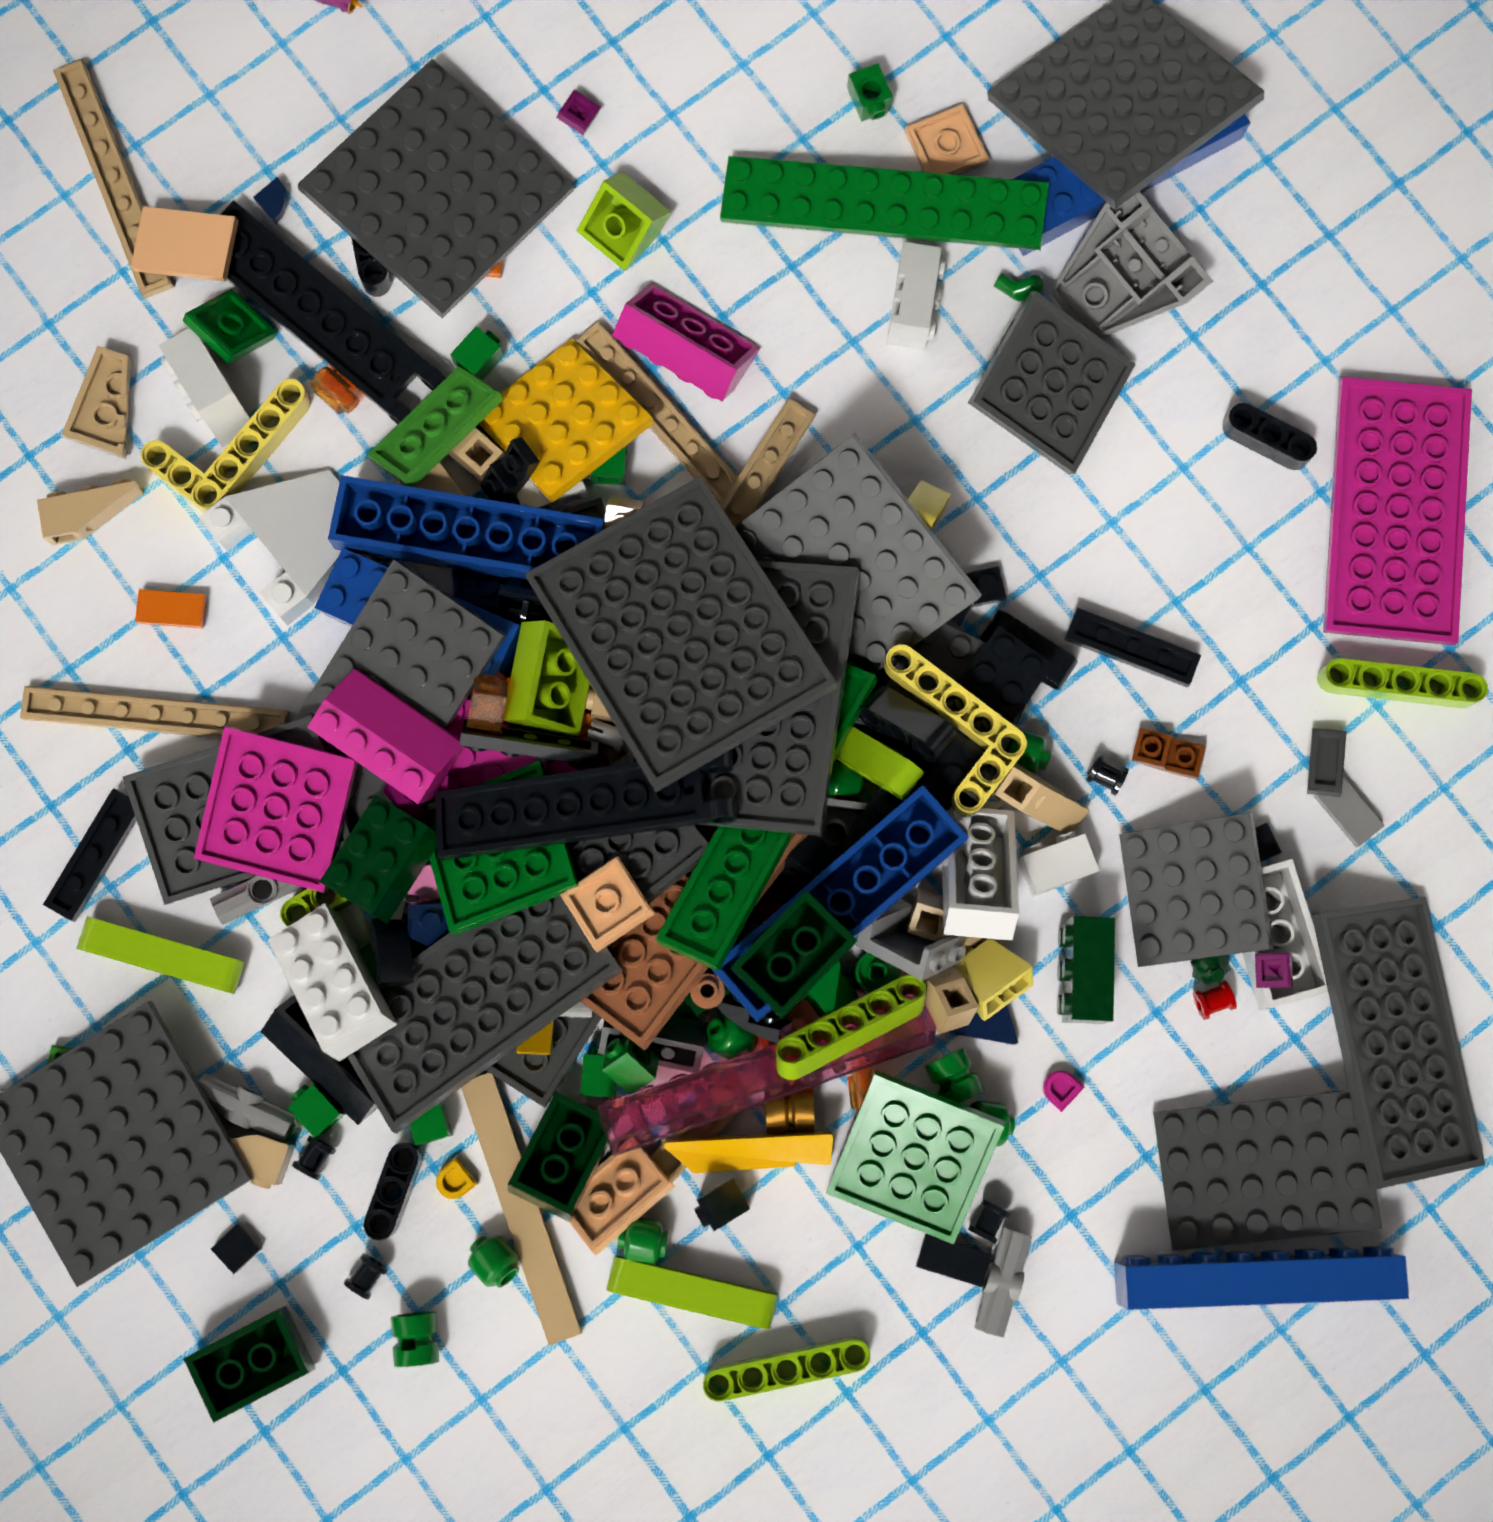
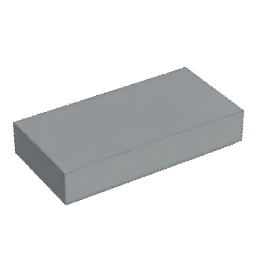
[1314,777,1385,848]

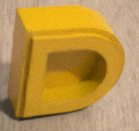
[436,1157,478,1199]

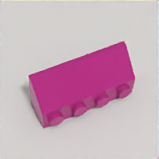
[612,282,761,402]
[307,668,465,804]

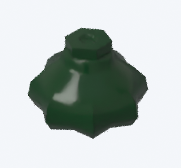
[1190,955,1231,985]

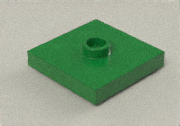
[183,289,277,364]

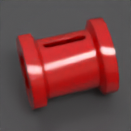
[1193,980,1237,1020]

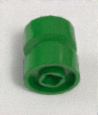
[853,953,900,995]
[924,1047,985,1103]
[391,1311,439,1367]

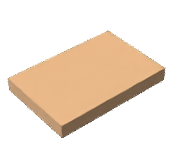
[130,206,239,282]
[569,1136,675,1255]

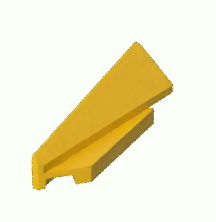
[662,1130,833,1174]

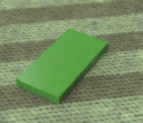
[367,365,504,487]

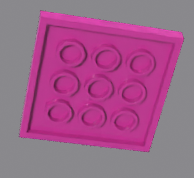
[193,726,358,893]

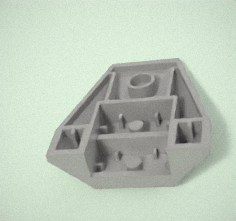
[1050,191,1213,338]

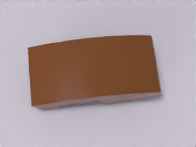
[1132,728,1207,780]

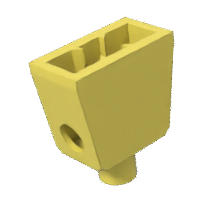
[954,939,1034,1022]

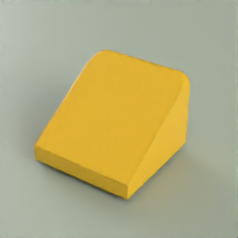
[516,1021,554,1055]

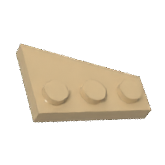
[61,346,131,459]

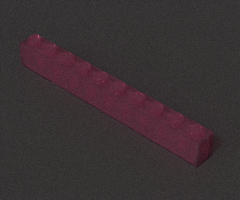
[597,996,936,1157]

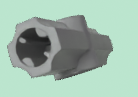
[210,875,303,925]
[198,1073,297,1143]
[974,1227,1032,1338]

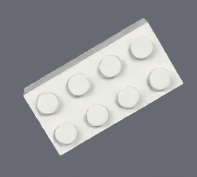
[942,806,1019,940]
[1242,859,1328,1010]
[268,903,397,1062]

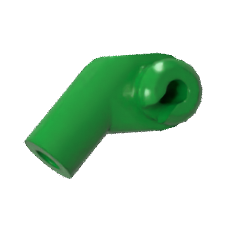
[994,273,1044,302]

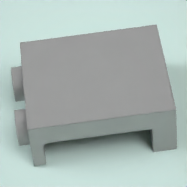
[856,899,966,981]

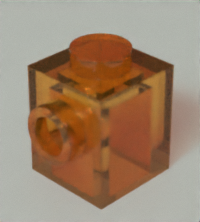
[466,675,508,732]

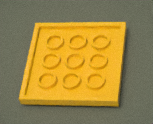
[477,338,654,503]

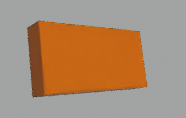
[135,589,207,629]

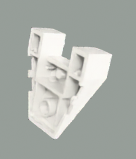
[199,469,341,626]

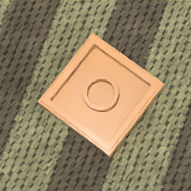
[904,104,989,175]
[560,856,655,952]

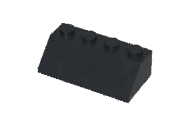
[261,995,378,1125]

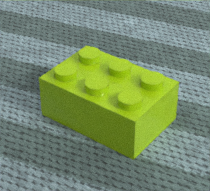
[502,620,590,736]

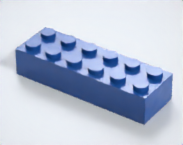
[314,548,521,693]

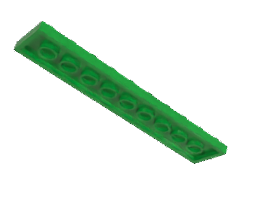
[720,156,1049,250]
[656,664,878,971]

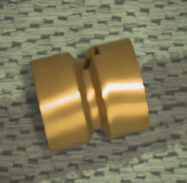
[764,1087,815,1134]

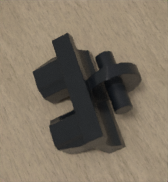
[498,577,553,626]

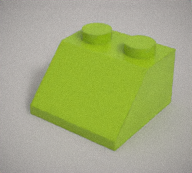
[577,172,671,271]

